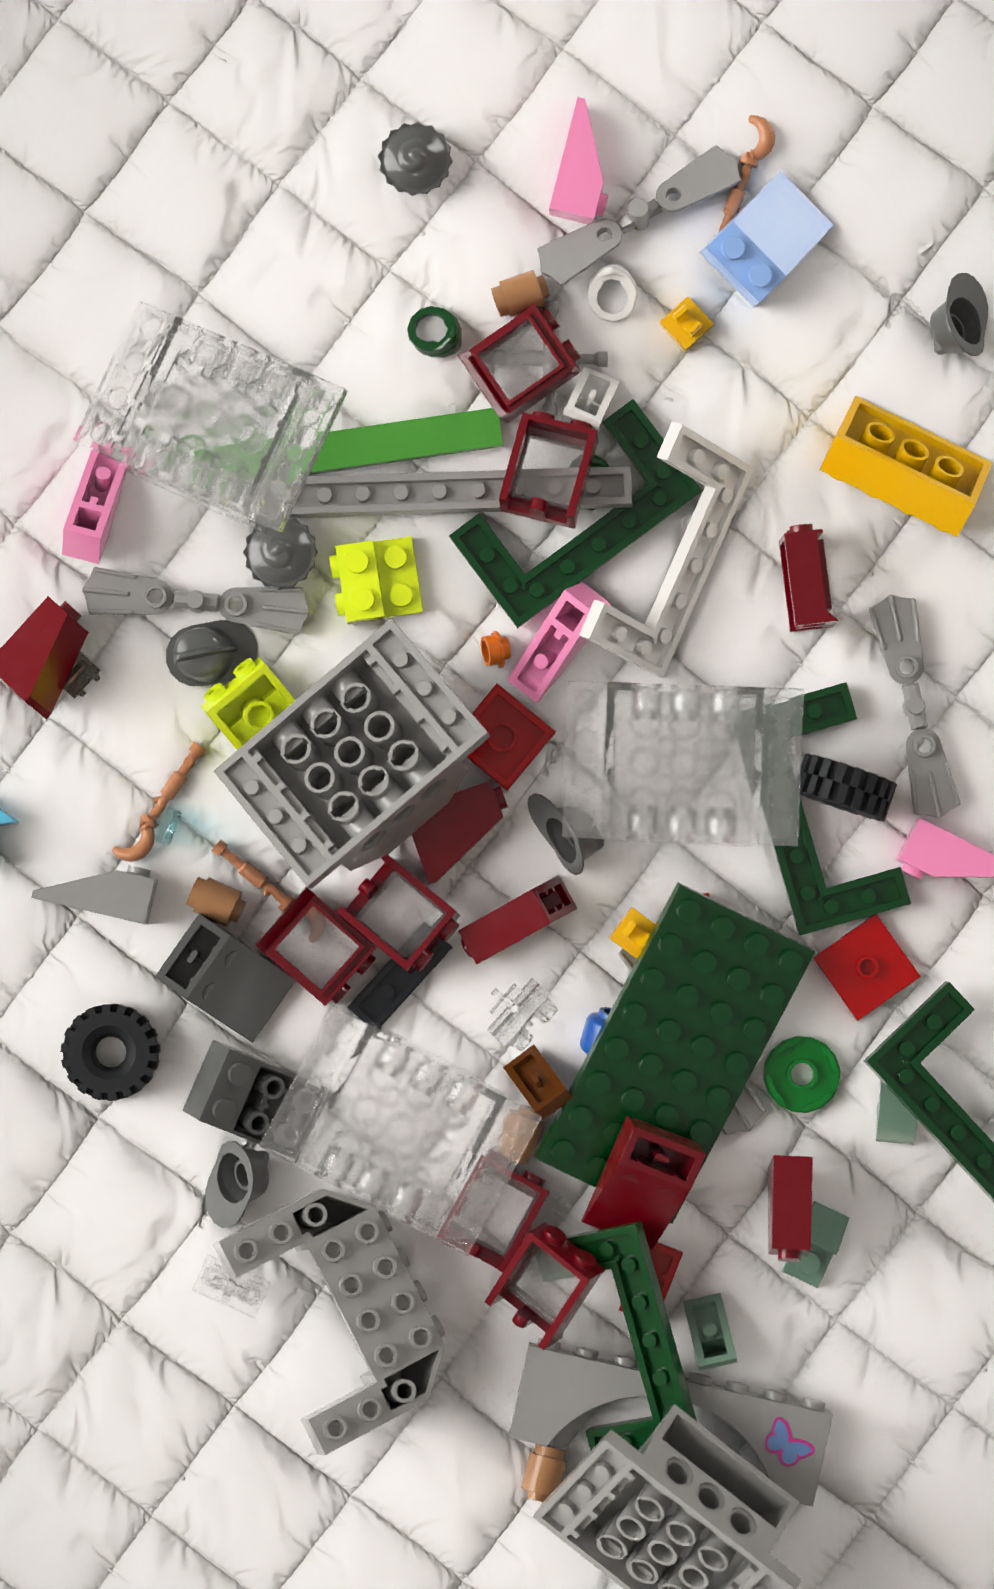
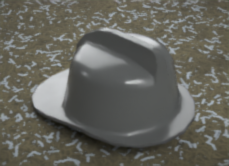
[930,273,988,356]
[166,620,257,686]
[527,793,604,875]
[205,1141,269,1228]

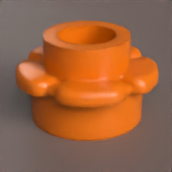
[480,631,511,668]

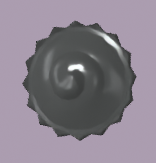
[378,121,453,196]
[243,515,318,590]

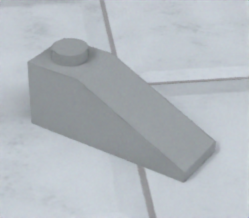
[31,865,158,925]

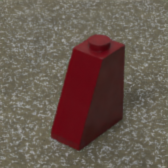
[0,596,89,719]
[412,780,508,885]
[458,875,578,965]
[768,1155,813,1262]

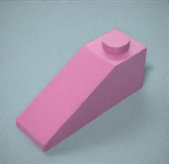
[549,97,608,225]
[62,438,132,564]
[507,582,612,703]
[896,818,994,880]

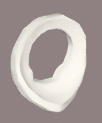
[588,264,638,322]

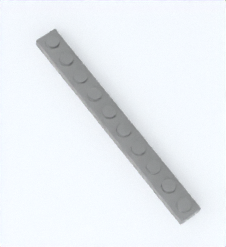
[248,466,632,519]

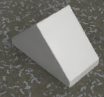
[562,366,620,433]

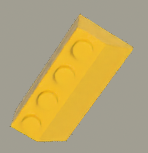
[819,395,993,537]

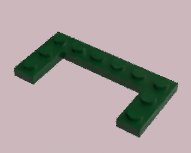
[449,399,702,629]
[735,682,911,936]
[863,981,994,1203]
[536,1221,697,1451]

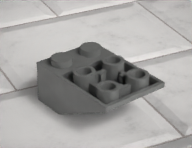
[155,913,296,1043]
[182,1040,327,1159]

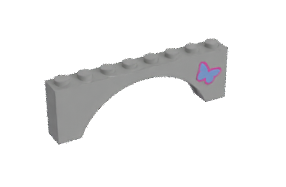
[509,1338,833,1506]

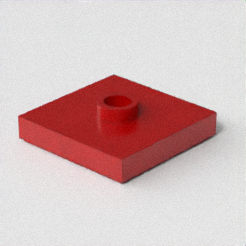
[466,683,556,791]
[813,914,921,1021]

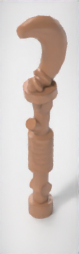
[713,115,776,238]
[112,742,206,862]
[211,839,326,943]

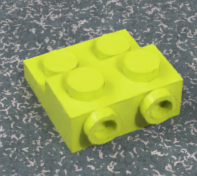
[329,536,423,624]
[201,657,295,750]

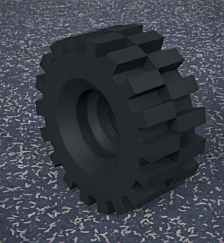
[793,754,897,822]
[60,1004,161,1101]

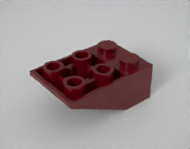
[581,1115,706,1249]

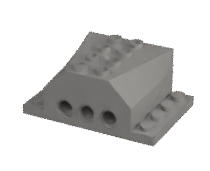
[213,619,491,889]
[532,1404,802,1589]

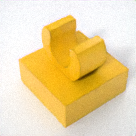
[660,296,714,352]
[609,907,655,959]

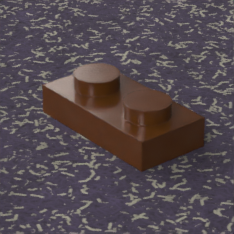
[503,1044,573,1121]

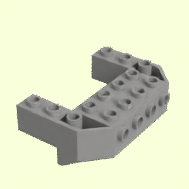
[212,1189,445,1455]

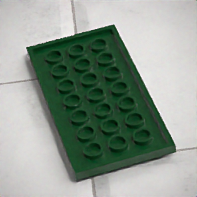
[535,882,815,1224]

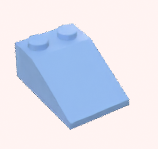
[699,171,834,307]

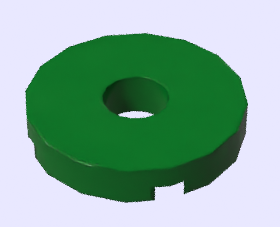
[763,1036,840,1113]

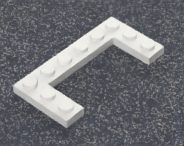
[579,422,754,678]

